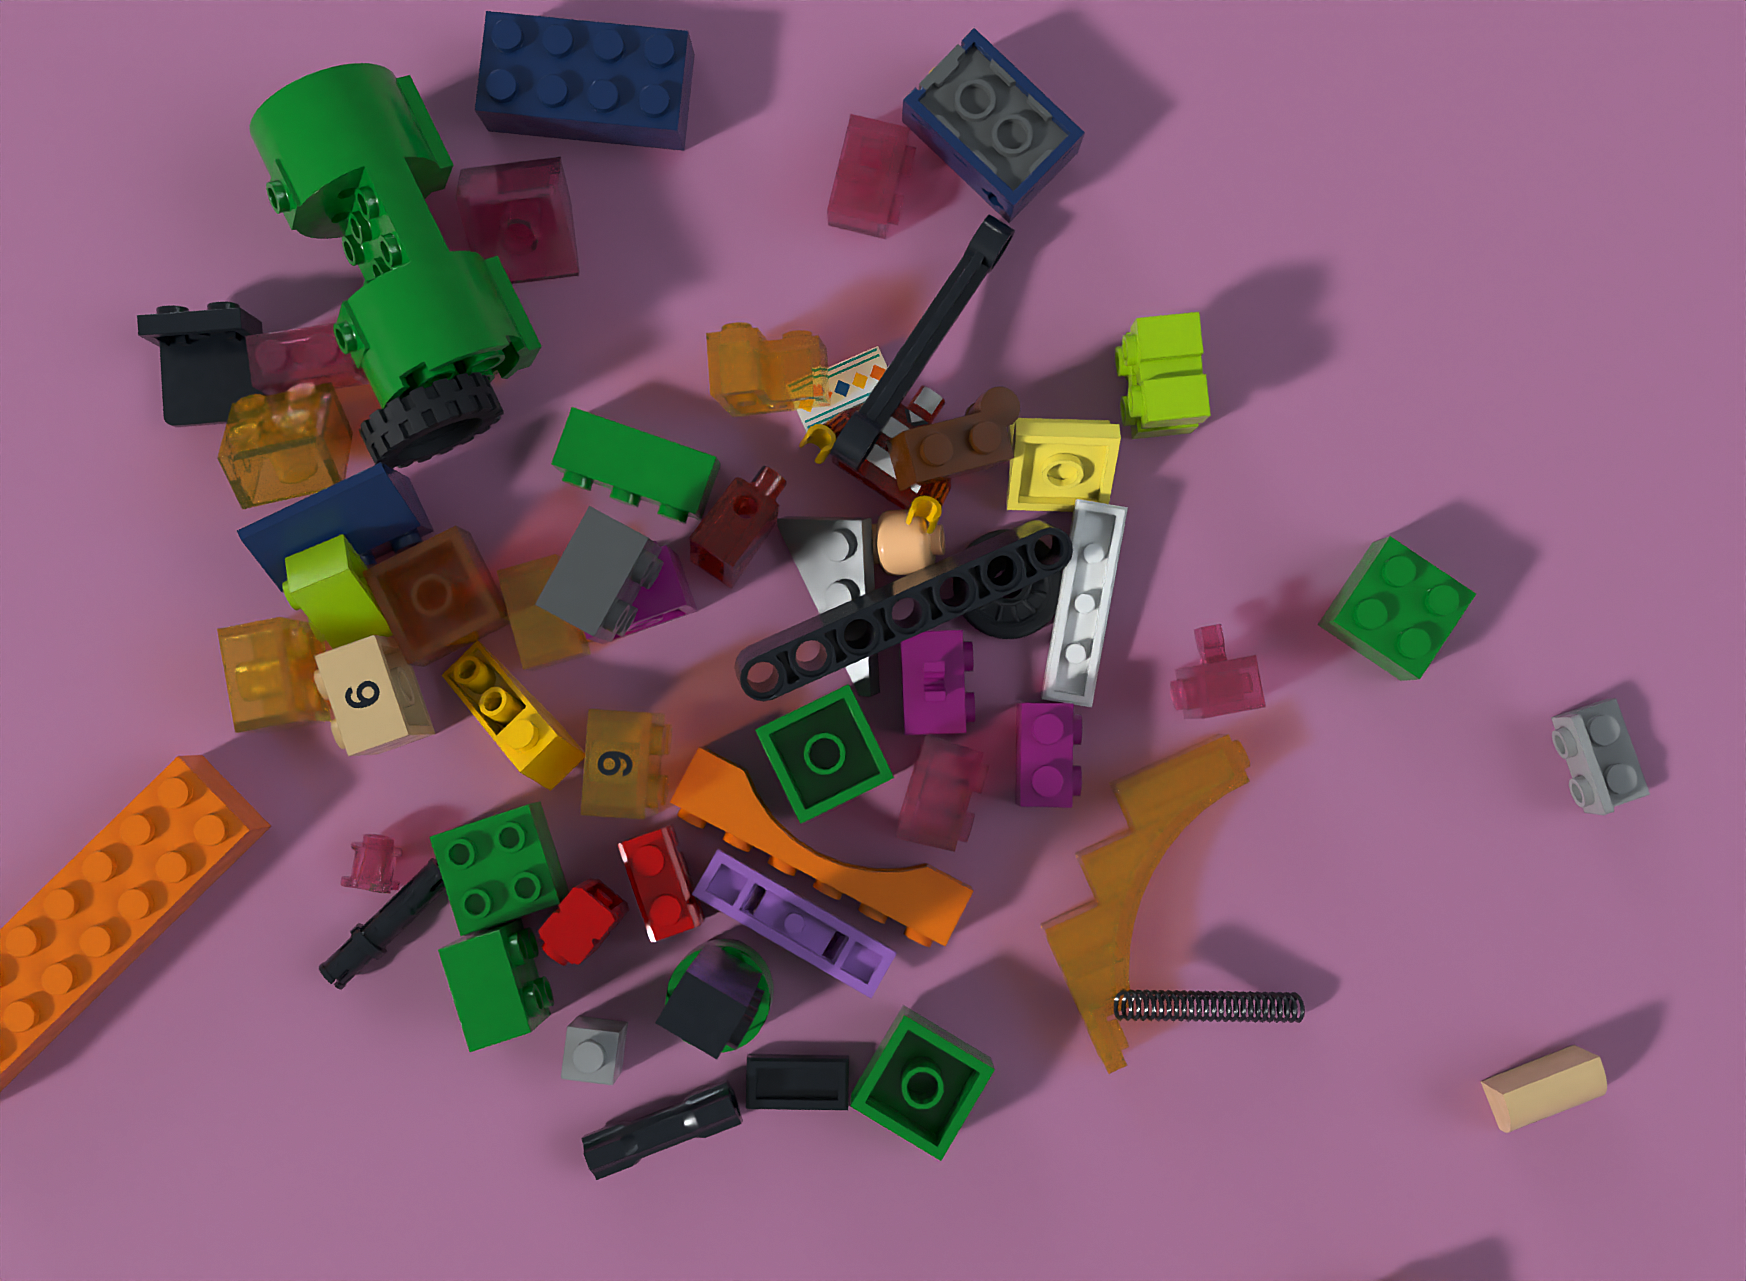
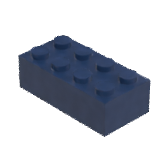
[475,11,695,151]

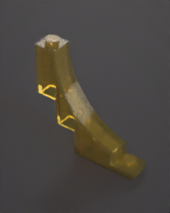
[1040,734,1250,1074]

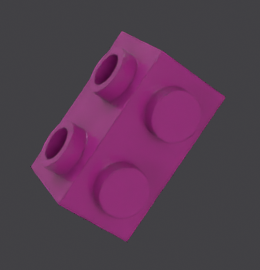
[1015,703,1083,808]

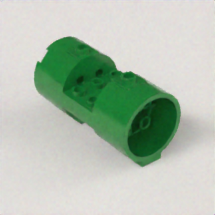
[249,63,542,409]

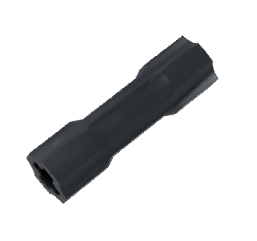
[581,1080,743,1180]

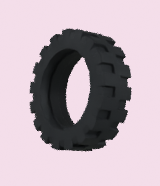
[359,372,504,469]

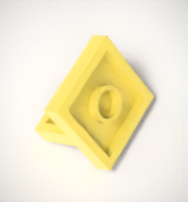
[1006,418,1121,512]

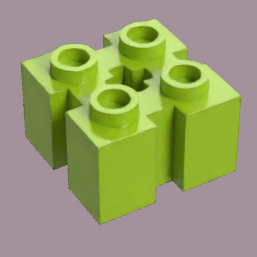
[1115,312,1211,439]

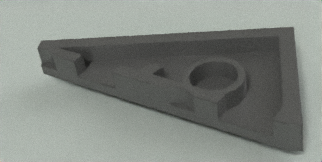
[777,516,880,697]

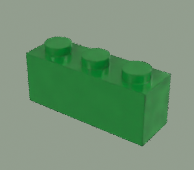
[551,407,721,524]

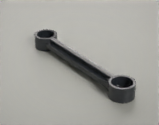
[830,214,1015,471]

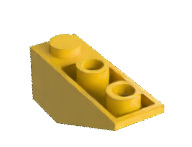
[441,640,587,791]

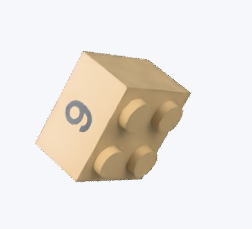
[314,635,435,756]

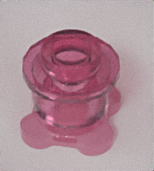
[340,834,403,893]

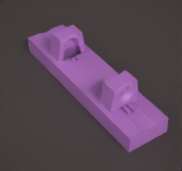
[692,849,897,998]

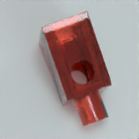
[689,466,787,589]

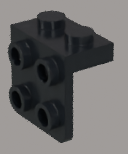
[137,302,267,427]

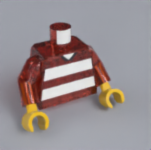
[799,385,951,534]

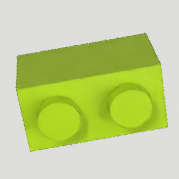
[282,534,396,649]

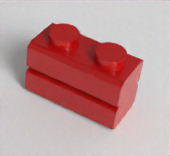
[617,824,705,943]
[538,878,630,966]

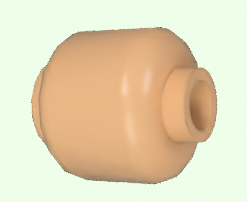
[872,509,945,576]

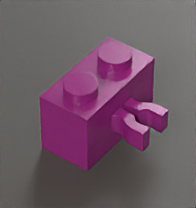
[901,630,975,735]

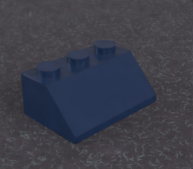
[237,462,434,592]

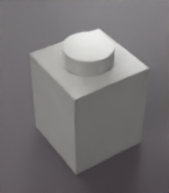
[561,1016,628,1085]

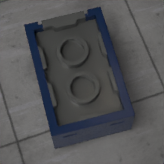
[902,28,1085,223]

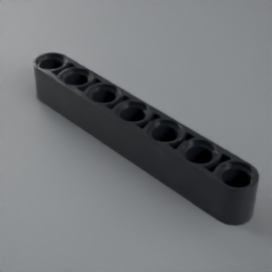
[734,520,1073,702]

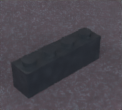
[655,941,765,1060]

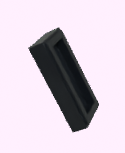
[746,1054,849,1110]

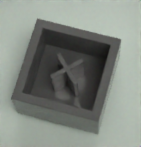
[535,506,664,642]

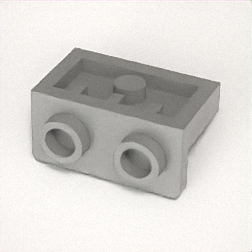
[1551,698,1650,815]

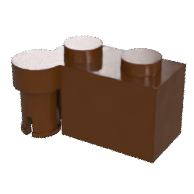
[886,386,1020,491]

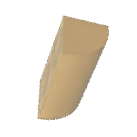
[1480,1045,1607,1133]

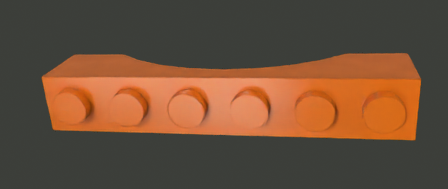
[670,746,974,948]

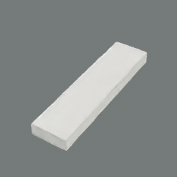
[1041,499,1128,708]

